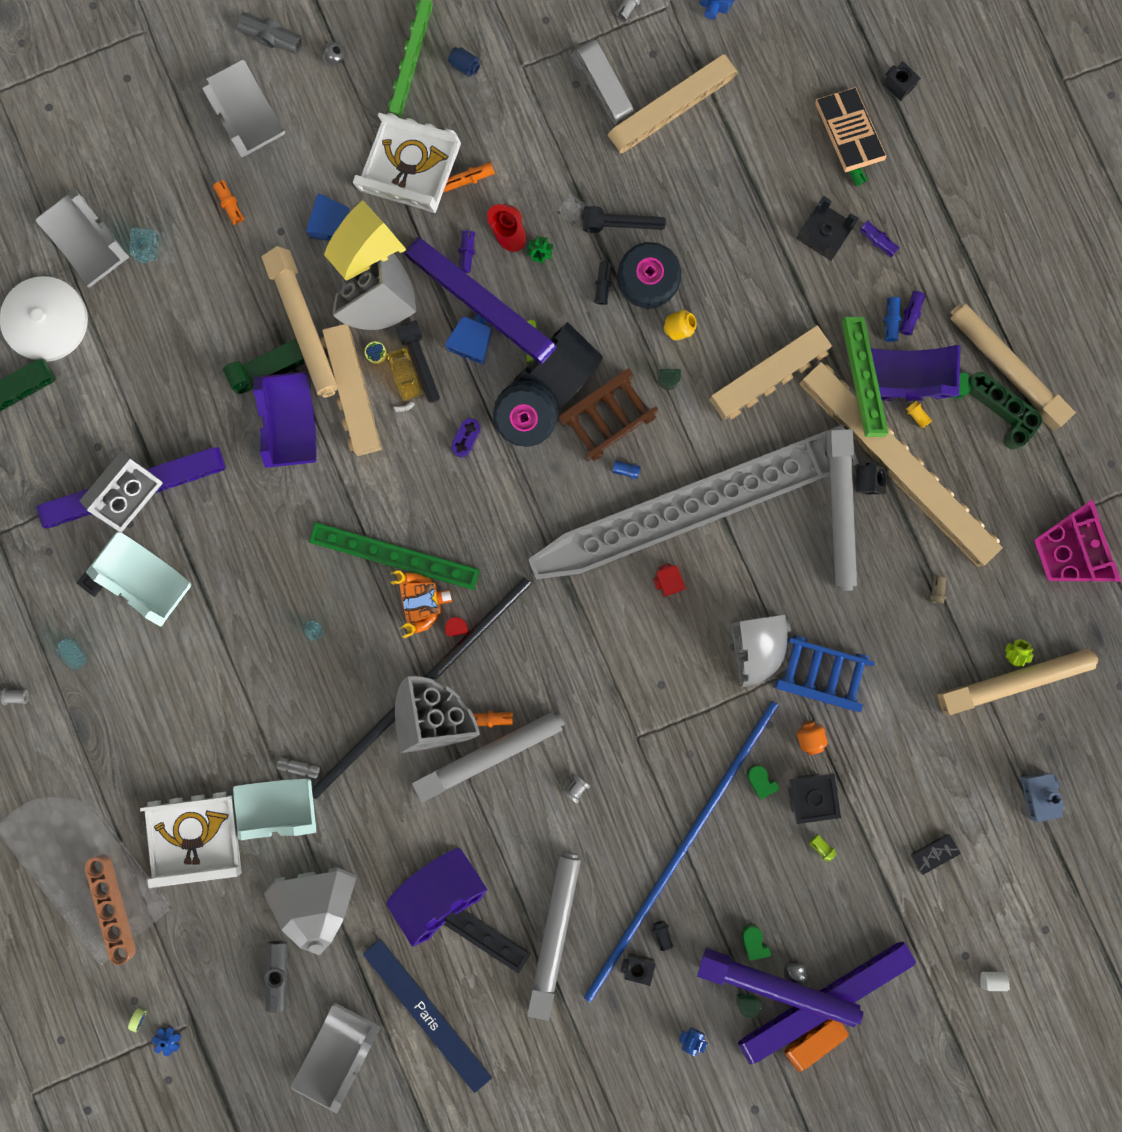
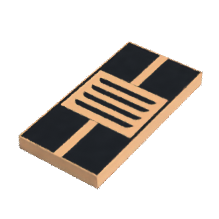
[815,87,886,172]

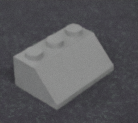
[80,451,163,533]

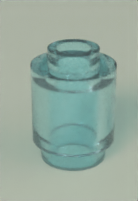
[56,638,88,671]

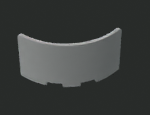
[199,59,286,158]
[36,188,129,288]
[291,1003,381,1113]

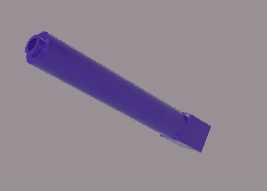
[697,948,864,1028]

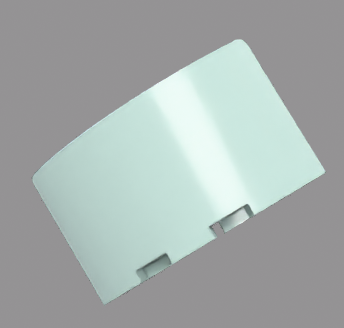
[86,531,191,626]
[233,779,317,840]

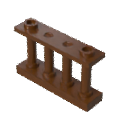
[558,368,658,462]

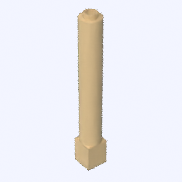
[261,246,338,397]
[950,304,1076,431]
[937,648,1098,715]

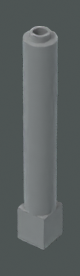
[826,429,857,591]
[412,711,565,803]
[527,852,581,1021]

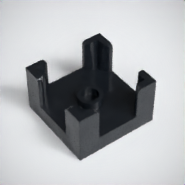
[796,196,859,261]

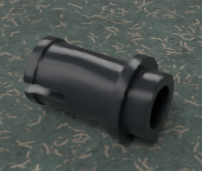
[652,920,673,951]

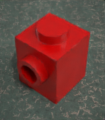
[653,563,686,597]

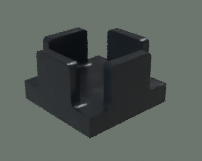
[788,773,841,824]

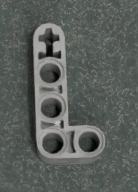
[571,39,634,125]

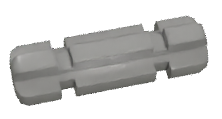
[277,757,320,778]

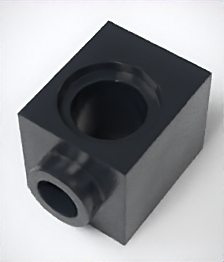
[883,61,921,101]
[856,462,887,495]
[621,953,656,986]

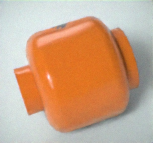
[796,721,828,755]

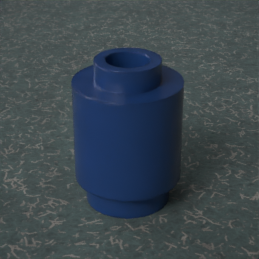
[448,47,480,77]

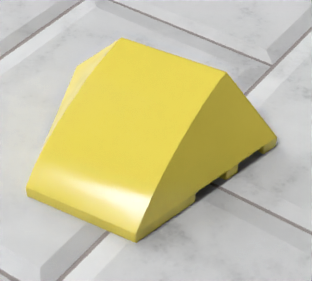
[324,200,406,281]

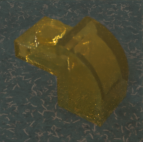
[387,347,423,401]

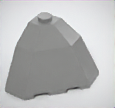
[264,867,356,955]

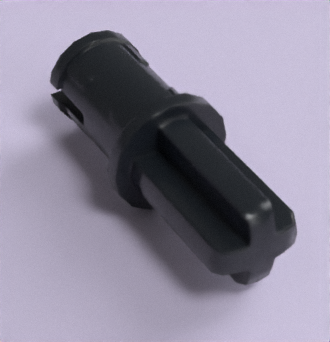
[594,261,612,305]

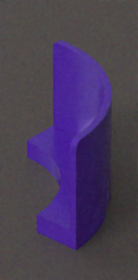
[871,345,961,401]
[253,372,317,468]
[386,848,488,947]

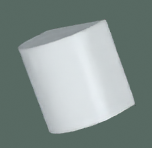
[980,972,1010,991]

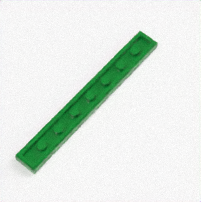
[309,522,480,590]

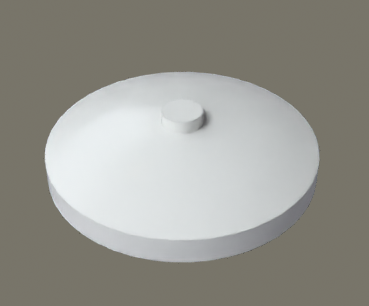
[0,276,88,362]

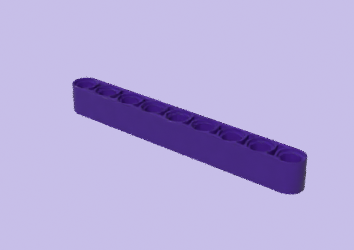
[403,237,557,364]
[36,447,226,528]
[738,941,916,1064]

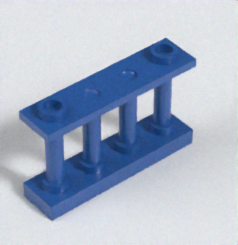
[773,635,875,712]

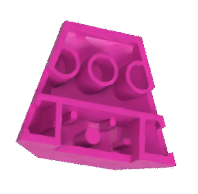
[1034,499,1122,582]

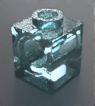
[129,228,159,263]

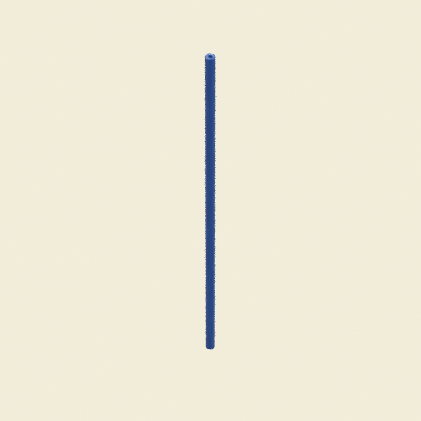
[584,701,779,1002]

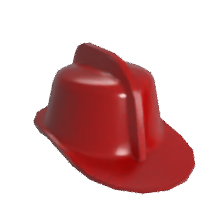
[487,203,526,252]

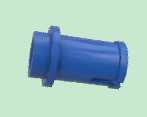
[612,460,640,480]

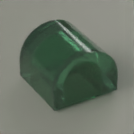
[658,369,681,390]
[736,994,762,1018]

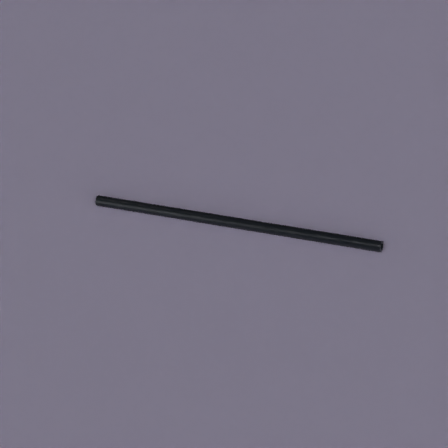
[312,577,532,799]

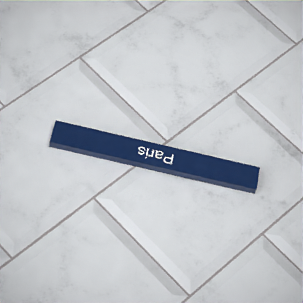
[363,938,492,1093]

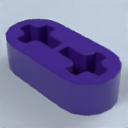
[451,418,481,458]

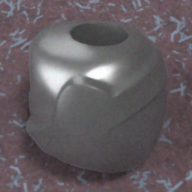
[321,42,345,67]
[784,961,808,984]

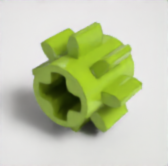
[1005,639,1034,666]

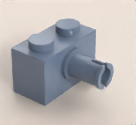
[1020,772,1064,822]

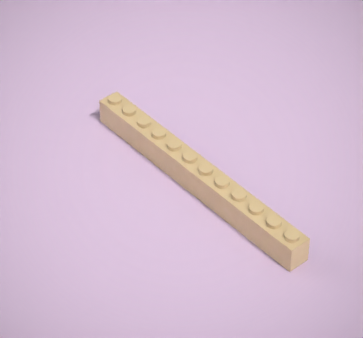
[799,362,1003,567]

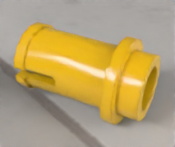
[906,401,932,429]

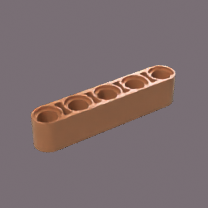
[85,854,136,965]

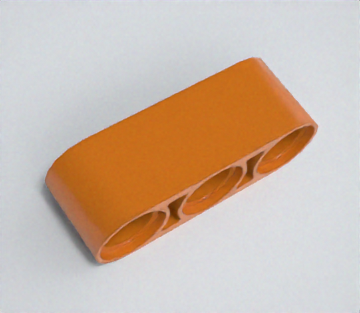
[784,1019,849,1072]

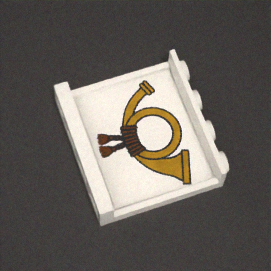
[353,113,461,213]
[140,792,242,888]

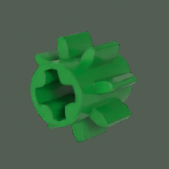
[527,235,553,263]

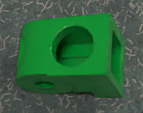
[746,765,780,800]
[741,924,771,961]

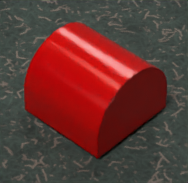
[445,617,469,637]

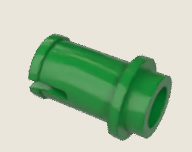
[848,167,868,187]

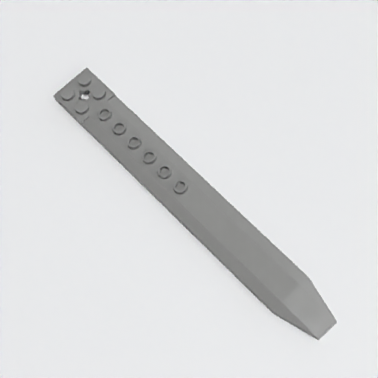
[528,424,859,580]

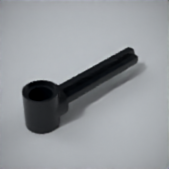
[583,206,666,233]
[396,320,440,403]

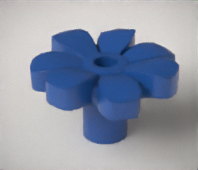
[152,1026,181,1056]

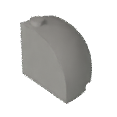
[333,253,416,330]
[731,615,791,688]
[395,676,480,753]

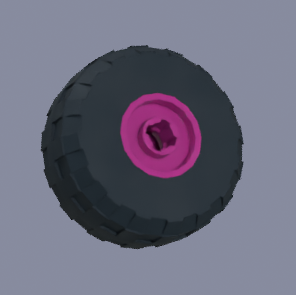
[617,242,681,309]
[493,380,558,447]

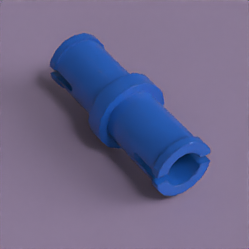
[884,297,902,342]

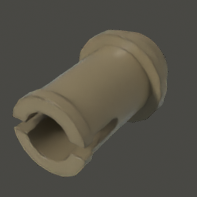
[929,576,947,604]

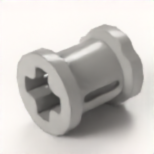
[562,774,590,803]

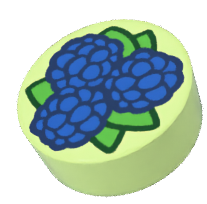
[365,341,387,364]
[128,1008,147,1033]

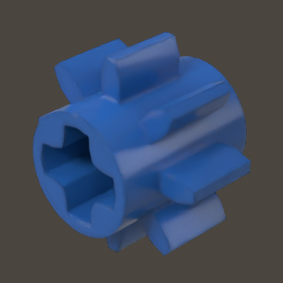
[679,1027,708,1056]

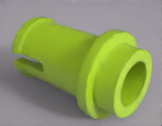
[808,834,837,862]

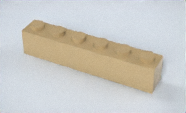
[321,324,382,456]
[709,325,832,421]

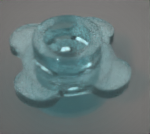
[302,620,324,641]

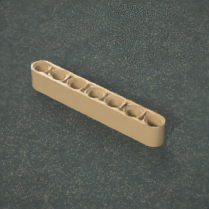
[608,54,738,153]

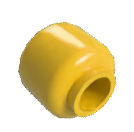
[664,310,697,340]

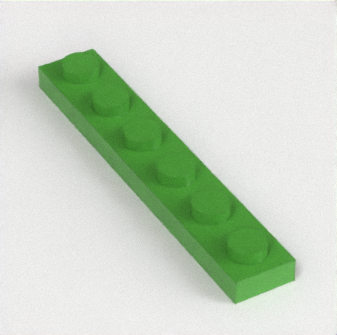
[388,0,433,119]
[842,317,888,437]

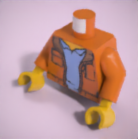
[390,571,452,638]

